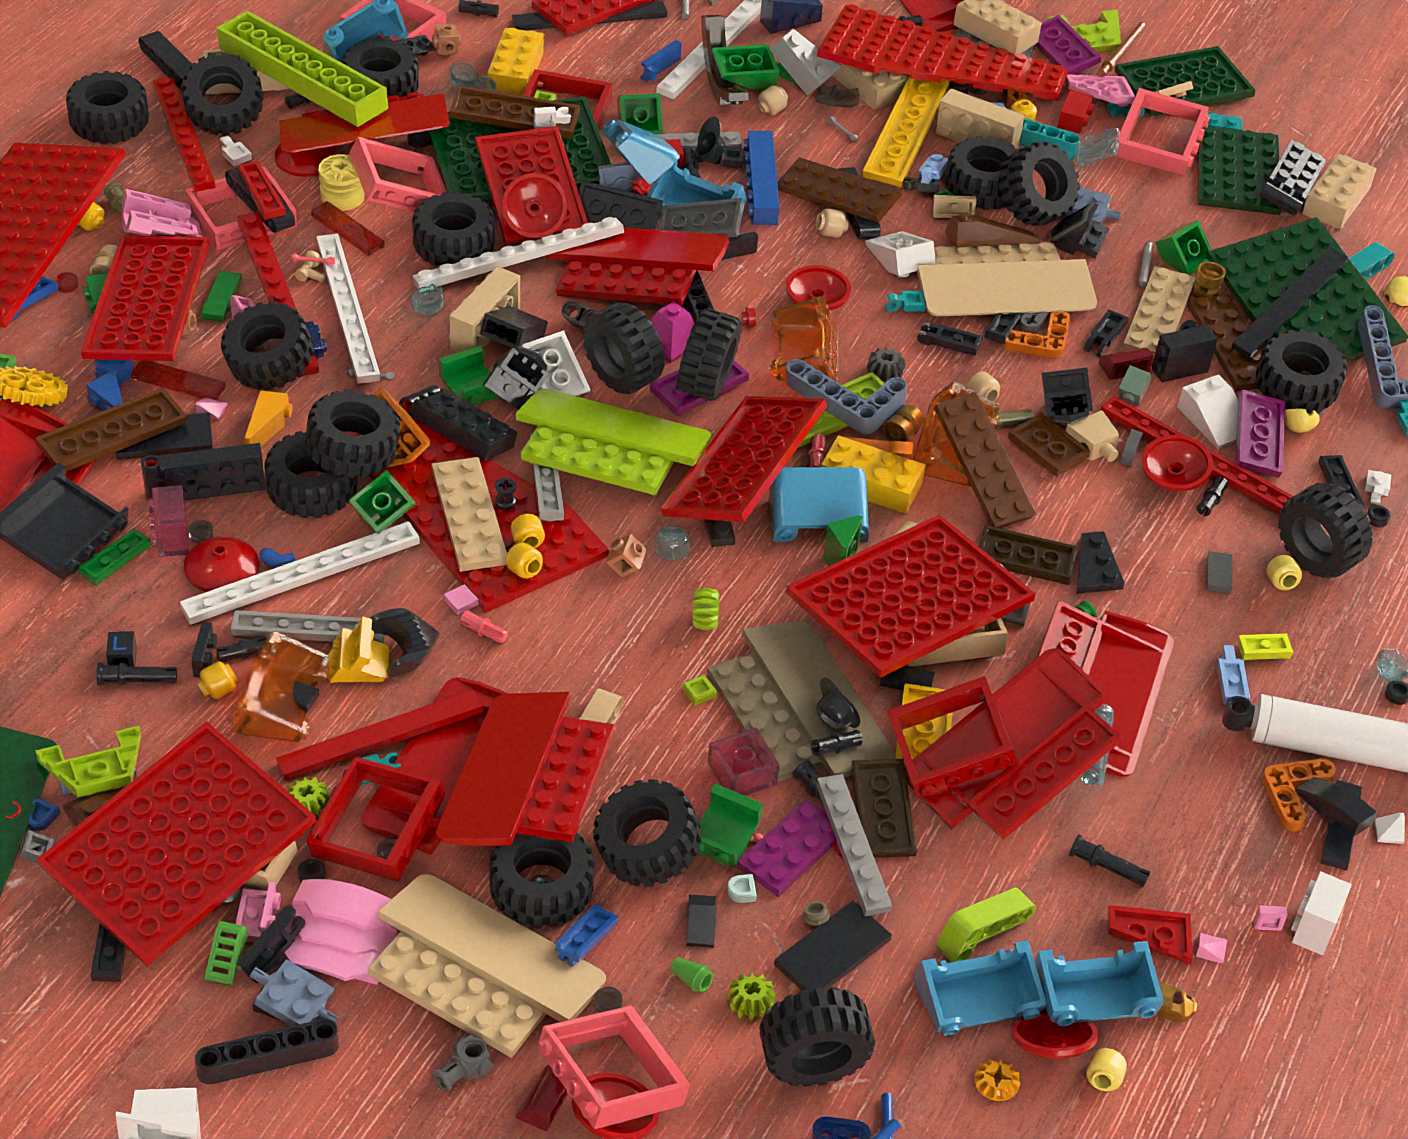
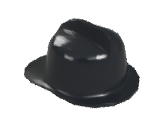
[694,117,726,165]
[816,677,861,730]

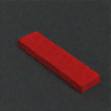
[238,161,286,220]

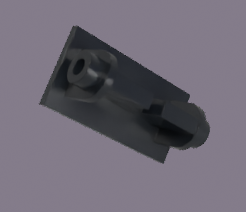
[395,35,436,56]

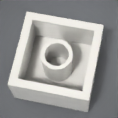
[1291,871,1352,955]

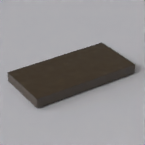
[979,525,1078,585]
[851,759,917,858]

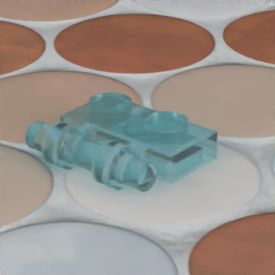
[1077,128,1120,166]

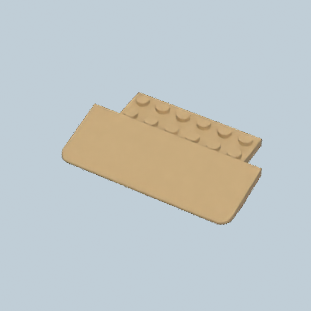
[917,242,1097,316]
[368,874,606,1058]

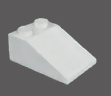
[865,231,936,277]
[522,331,591,397]
[1177,374,1239,449]

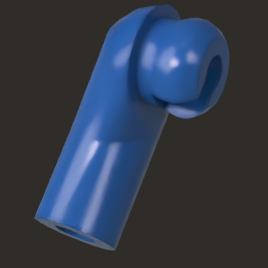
[259,548,296,569]

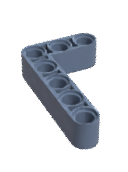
[1358,305,1408,409]
[786,359,907,434]

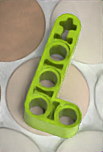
[936,887,1037,962]

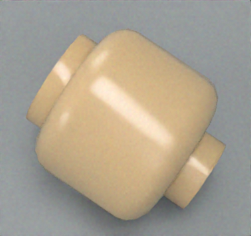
[758,86,788,116]
[815,209,849,238]
[966,371,1000,405]

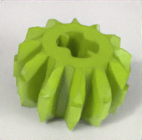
[692,588,720,630]
[286,776,330,818]
[727,971,776,1021]

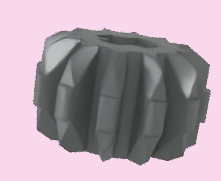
[867,347,906,382]

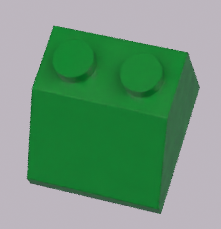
[617,93,663,134]
[1155,220,1212,275]
[349,470,416,534]

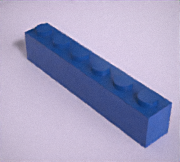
[743,131,780,225]

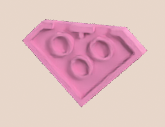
[1065,75,1135,106]

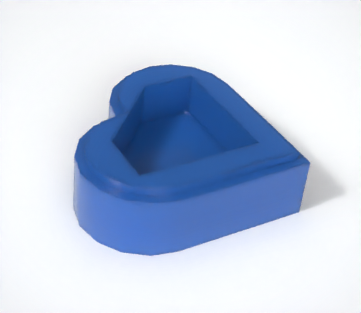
[29,799,60,831]

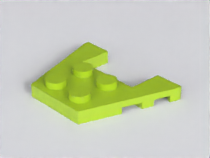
[1047,9,1121,53]
[35,726,141,798]

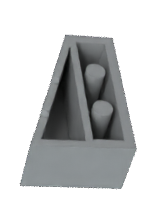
[770,29,841,96]

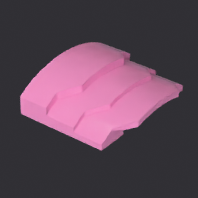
[122,189,203,237]
[280,879,401,985]

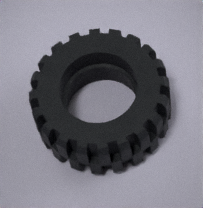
[341,38,419,97]
[181,52,263,136]
[66,71,149,144]
[945,136,1018,210]
[998,142,1080,226]
[412,192,495,266]
[221,302,314,390]
[582,303,665,394]
[677,308,742,401]
[1255,330,1347,414]
[305,390,400,478]
[264,431,358,518]
[1278,483,1373,578]
[593,779,702,887]
[489,832,595,928]
[759,987,875,1086]

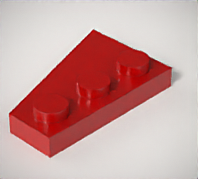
[1107,905,1193,965]

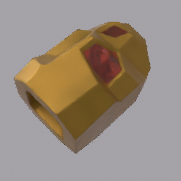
[1155,981,1198,1022]

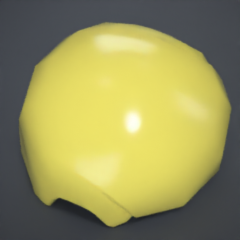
[1383,276,1408,306]
[1284,409,1320,433]

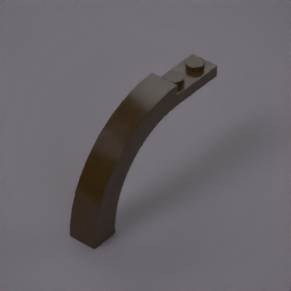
[701,15,749,105]

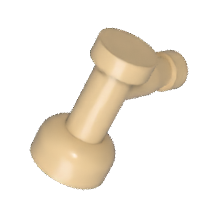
[294,250,326,283]

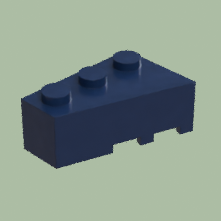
[760,0,823,34]

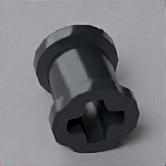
[495,478,516,510]

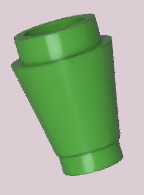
[670,957,713,992]

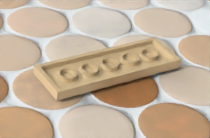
[1122,266,1195,359]
[432,457,507,572]

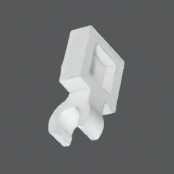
[533,107,571,129]
[220,135,252,167]
[1364,470,1391,505]

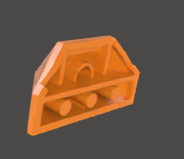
[373,387,430,467]

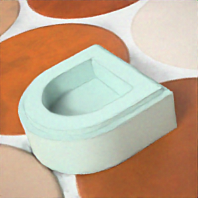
[727,874,757,903]

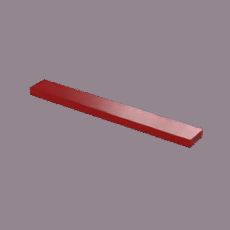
[276,690,484,781]

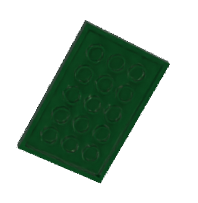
[1115,46,1256,116]
[1197,125,1282,215]

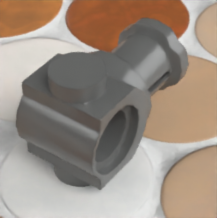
[432,1034,494,1092]

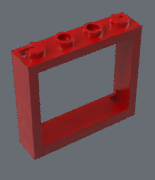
[523,69,613,131]
[887,676,1017,798]
[306,756,445,882]

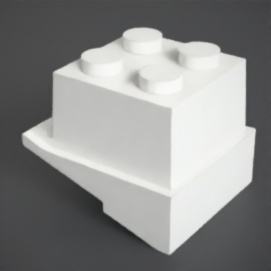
[116,1088,201,1139]

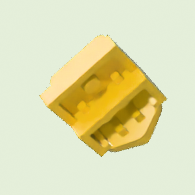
[321,616,389,683]

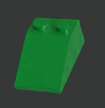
[712,44,780,91]

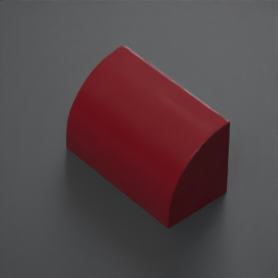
[1098,347,1154,380]
[516,1065,568,1132]

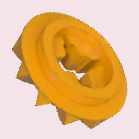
[974,1058,1020,1101]

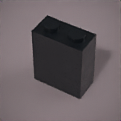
[480,306,548,348]
[1151,325,1217,382]

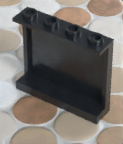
[0,462,129,580]

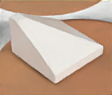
[1374,813,1405,844]

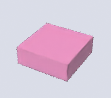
[444,584,478,615]
[1254,905,1288,931]

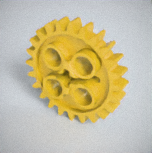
[0,366,68,407]

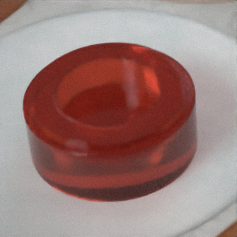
[55,272,78,293]

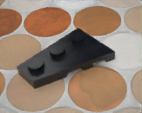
[1077,531,1125,594]

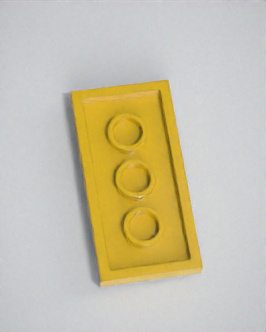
[895,684,953,766]

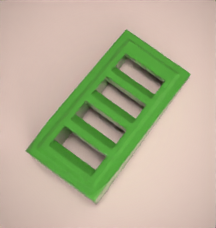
[204,921,249,986]

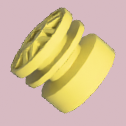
[318,154,365,211]

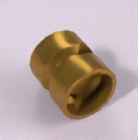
[1192,262,1225,298]
[883,404,925,442]

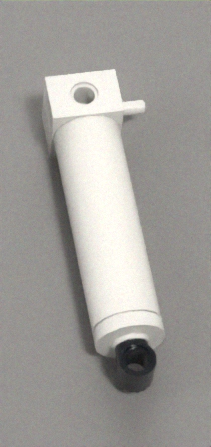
[1222,694,1408,773]

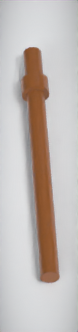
[1098,22,1146,77]

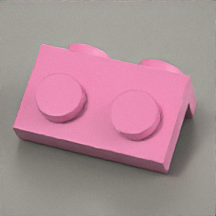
[233,882,281,943]

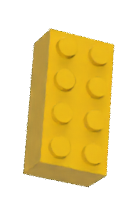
[487,28,544,96]
[821,435,926,514]

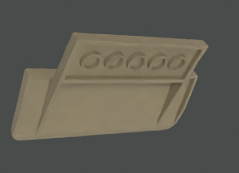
[707,621,896,783]

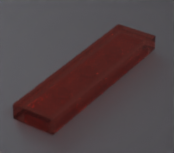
[311,201,385,256]
[131,361,226,400]

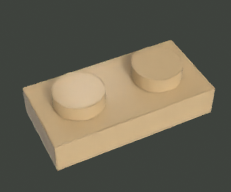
[1156,81,1193,98]
[932,195,976,218]

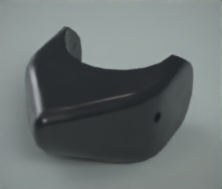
[370,608,440,678]

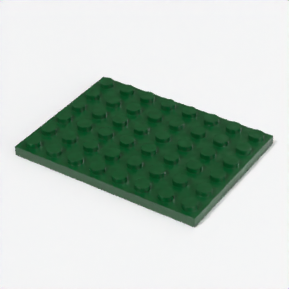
[427,96,611,201]
[1206,217,1408,375]

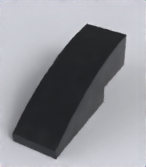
[1295,777,1377,836]

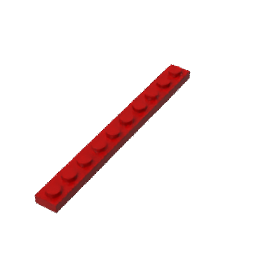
[153,77,216,192]
[237,212,319,377]
[1100,395,1294,514]

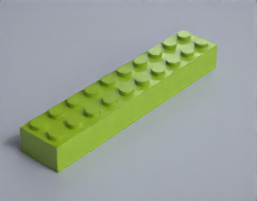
[216,11,389,127]

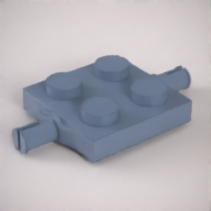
[598,162,659,196]
[1062,187,1121,224]
[250,959,339,1026]

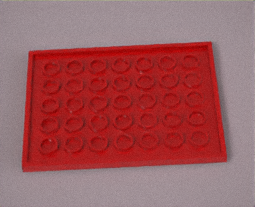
[786,514,1035,678]
[36,721,317,966]

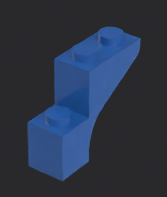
[87,359,134,411]

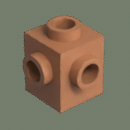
[432,24,462,55]
[606,534,647,577]

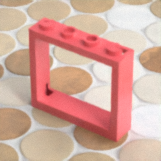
[340,0,446,42]
[1114,88,1210,176]
[349,137,447,212]
[185,167,297,250]
[537,1005,690,1129]

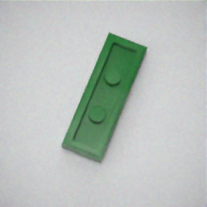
[201,270,242,322]
[79,528,152,586]

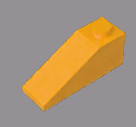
[245,391,292,447]

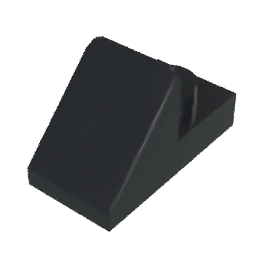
[686,894,717,948]

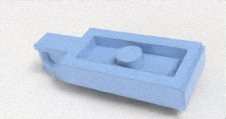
[919,154,948,184]
[1217,645,1250,704]

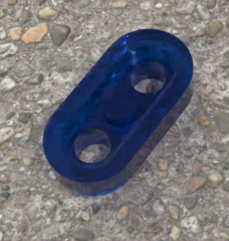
[305,321,327,358]
[811,1116,871,1139]

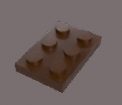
[1008,413,1090,476]

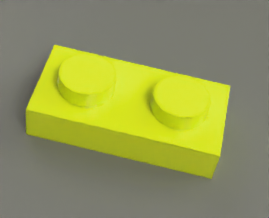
[1237,633,1293,660]

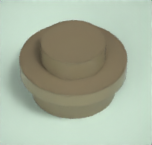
[803,901,830,926]

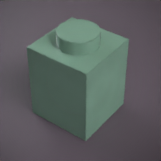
[1119,365,1151,405]

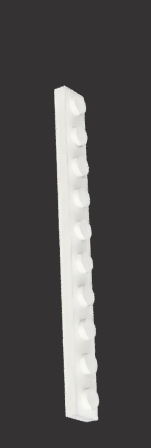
[656,0,762,99]
[412,217,624,291]
[316,234,380,384]
[180,521,420,625]

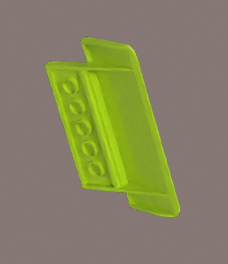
[516,389,711,495]

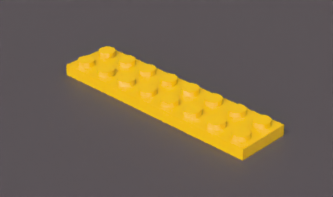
[862,75,950,187]

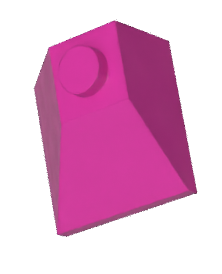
[651,301,695,363]

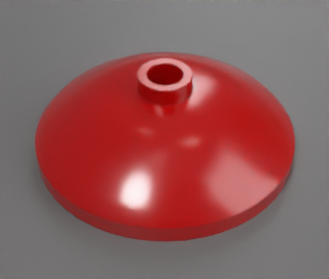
[274,143,338,177]
[502,173,567,238]
[786,265,851,312]
[1142,435,1213,492]
[184,536,259,592]
[1011,1011,1098,1060]
[572,1073,659,1139]

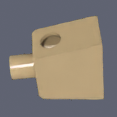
[1066,410,1119,462]

